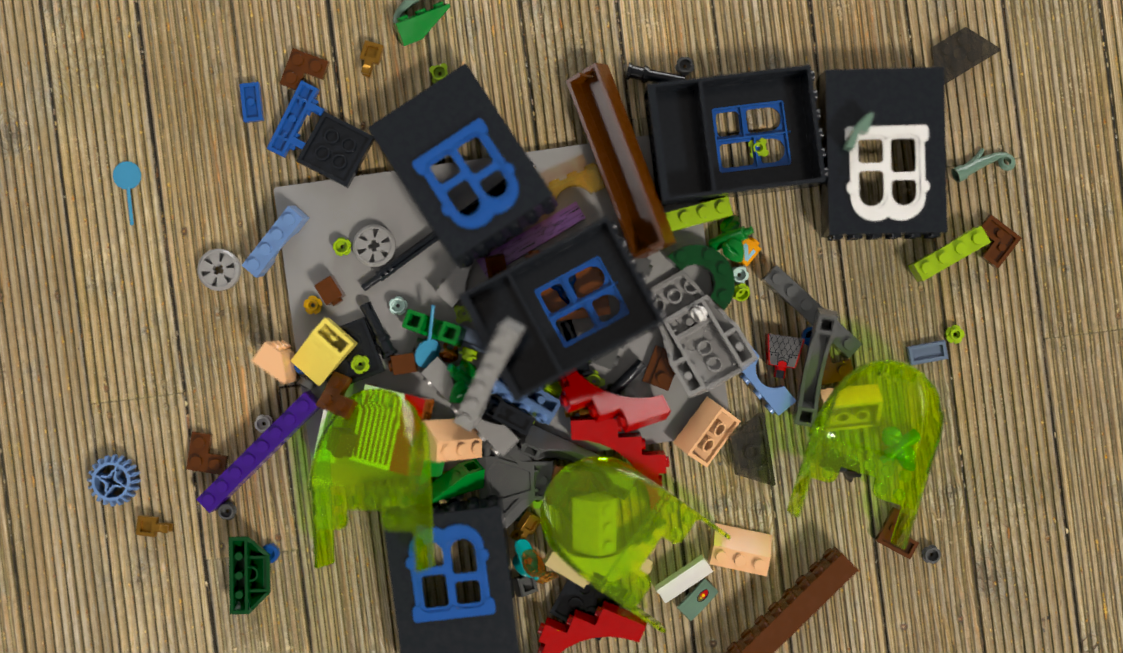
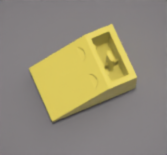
[291,318,358,387]

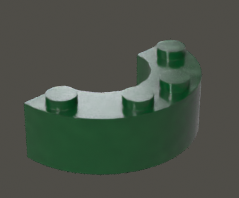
[666,245,735,310]

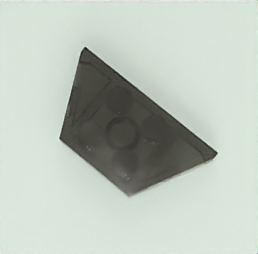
[931,27,1001,85]
[728,412,776,486]

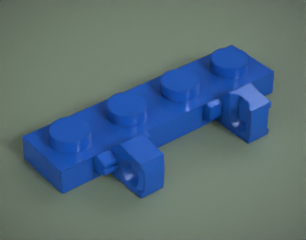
[266,80,326,158]

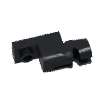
[484,395,536,436]

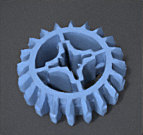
[86,454,141,506]

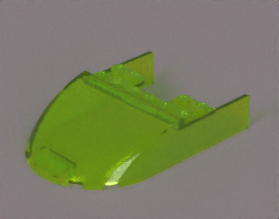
[787,360,944,550]
[308,389,434,572]
[540,456,731,634]

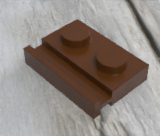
[642,345,675,391]

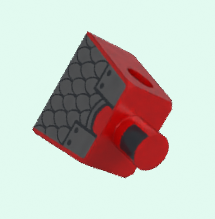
[765,333,805,379]

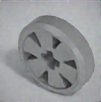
[353,225,396,267]
[197,249,241,291]

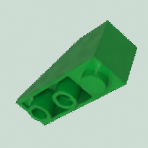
[393,1,451,46]
[423,459,485,503]

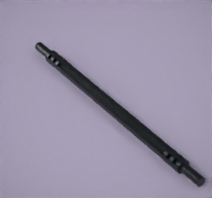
[361,161,536,291]

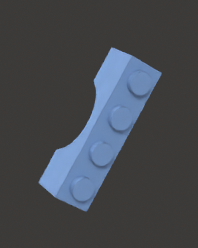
[241,206,310,278]
[740,345,796,416]

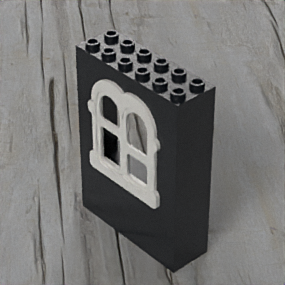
[818,67,947,241]

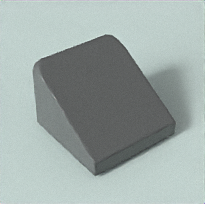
[513,573,538,597]

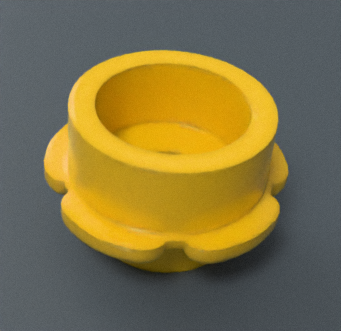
[303,296,323,314]

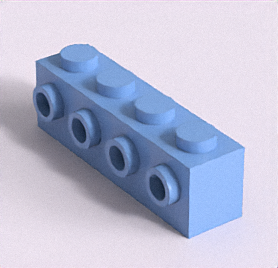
[491,375,561,425]

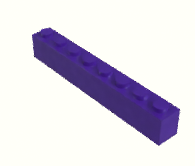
[196,391,320,513]

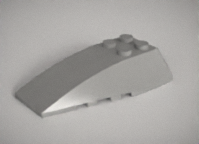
[648,270,758,398]

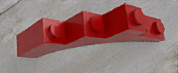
[559,371,671,433]
[570,416,669,512]
[537,601,647,653]

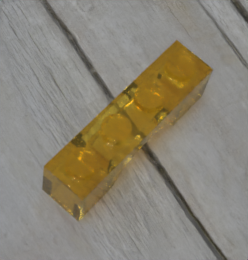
[541,163,606,217]

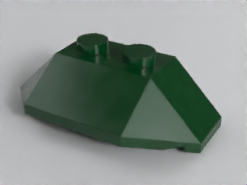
[229,536,271,615]

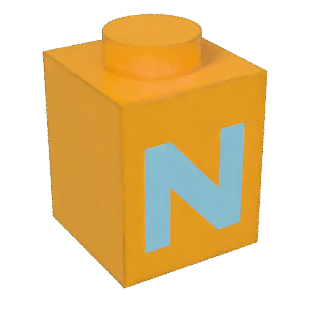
[739,237,761,267]

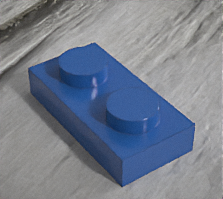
[239,82,264,123]

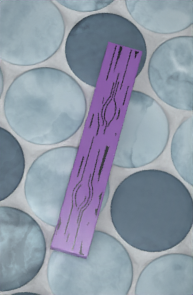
[477,201,586,277]

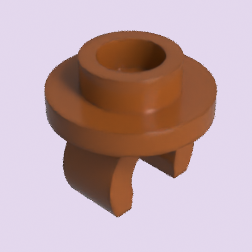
[439,343,458,363]

